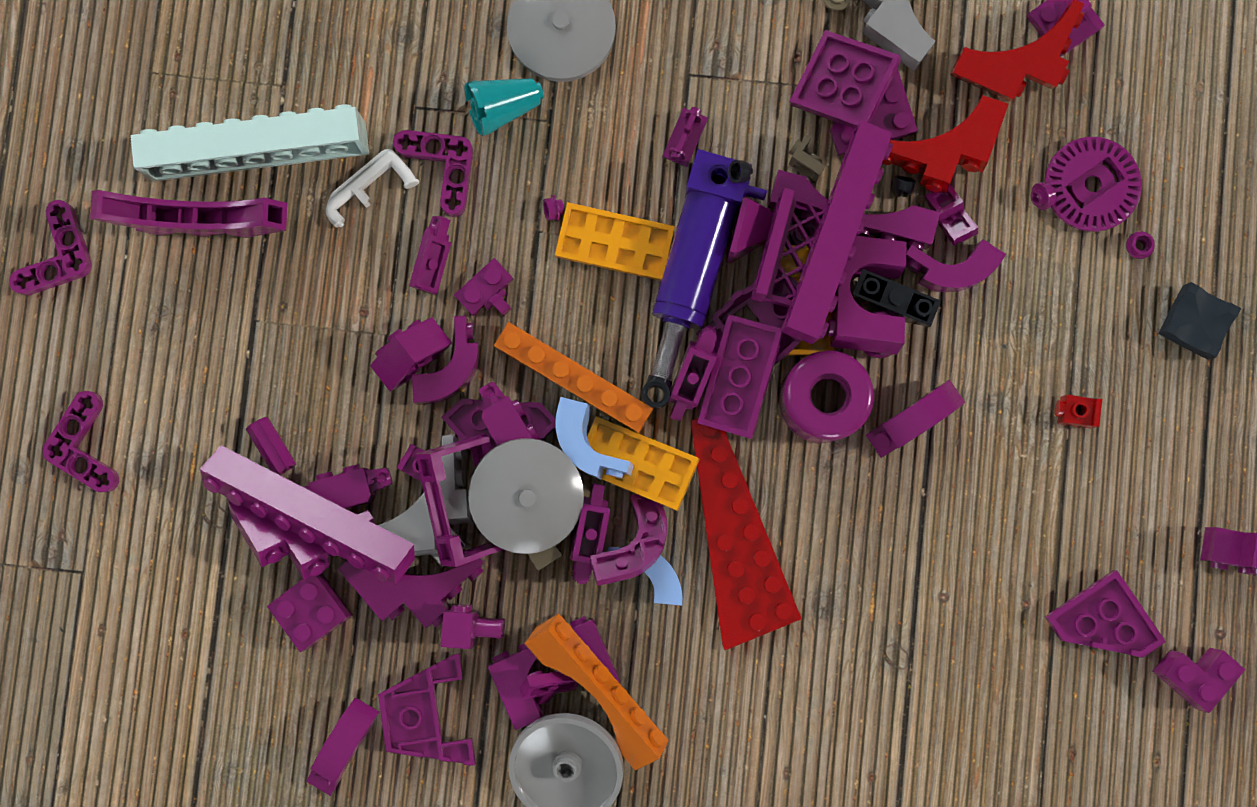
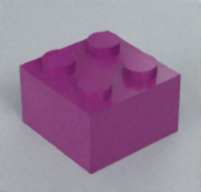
[267,573,353,652]

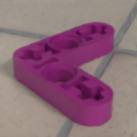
[393,130,473,217]
[9,200,92,296]
[43,391,119,493]

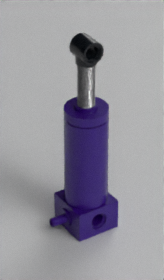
[642,149,767,410]

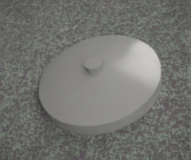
[507,0,616,82]
[468,438,584,554]
[509,713,624,807]

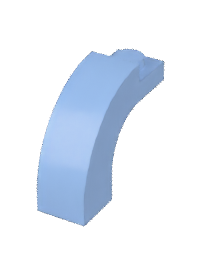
[555,397,634,480]

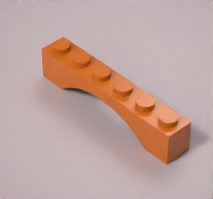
[494,322,653,433]
[524,613,669,771]

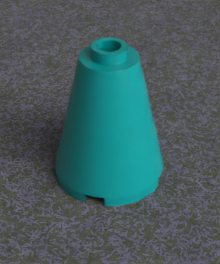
[464,78,544,136]

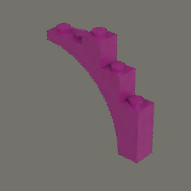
[90,190,287,238]

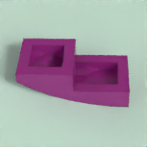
[925,185,978,246]

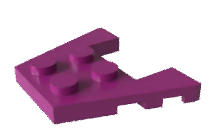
[378,653,476,766]

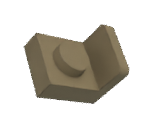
[789,135,825,182]

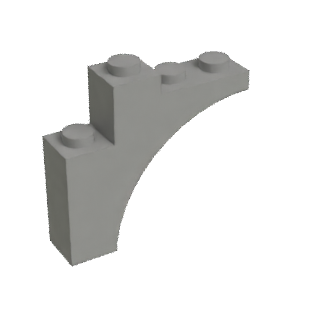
[862,0,935,71]
[378,435,474,556]

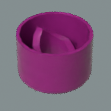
[779,350,874,443]

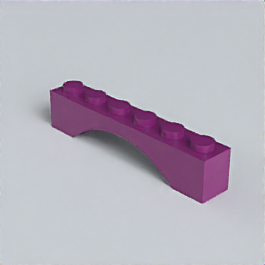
[768,170,940,251]

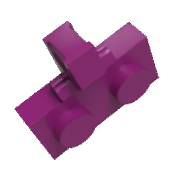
[454,258,514,317]
[520,670,579,704]

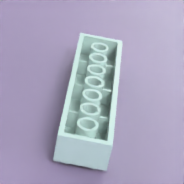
[130,104,369,182]

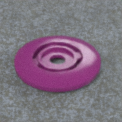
[1044,137,1142,232]

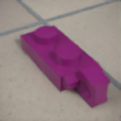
[409,216,452,295]

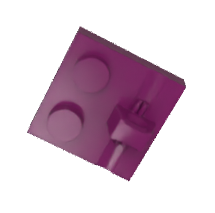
[1026,0,1105,57]

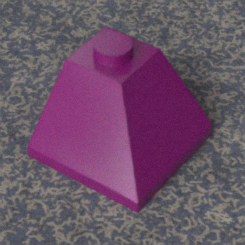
[726,197,774,263]

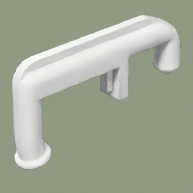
[326,149,419,227]

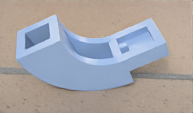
[602,546,683,606]

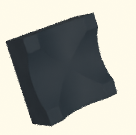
[1158,282,1241,360]

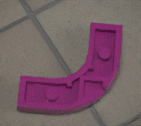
[590,494,667,586]

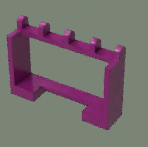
[416,434,504,567]

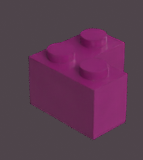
[370,317,452,391]
[1200,527,1257,576]
[1152,647,1246,713]

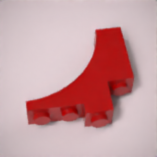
[950,0,1085,101]
[882,95,1009,193]

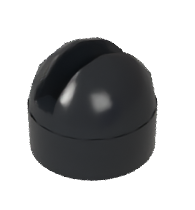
[728,160,753,183]
[892,175,916,197]

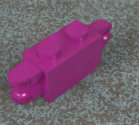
[669,325,717,422]
[479,382,539,446]
[304,464,393,509]
[568,483,610,585]

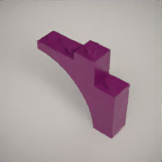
[228,502,374,580]
[338,558,486,628]

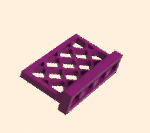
[750,188,826,308]

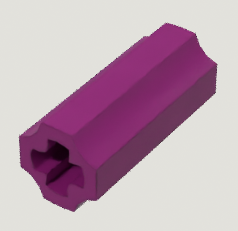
[246,417,297,475]

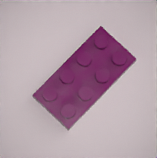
[697,314,783,439]

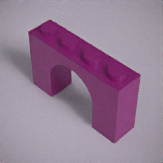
[827,236,907,355]
[488,616,620,730]

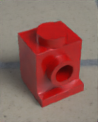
[1055,394,1103,429]

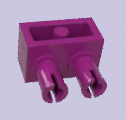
[441,604,505,649]

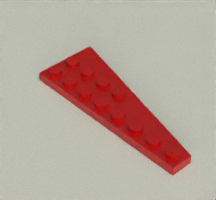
[690,418,802,650]

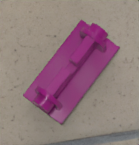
[662,107,708,167]

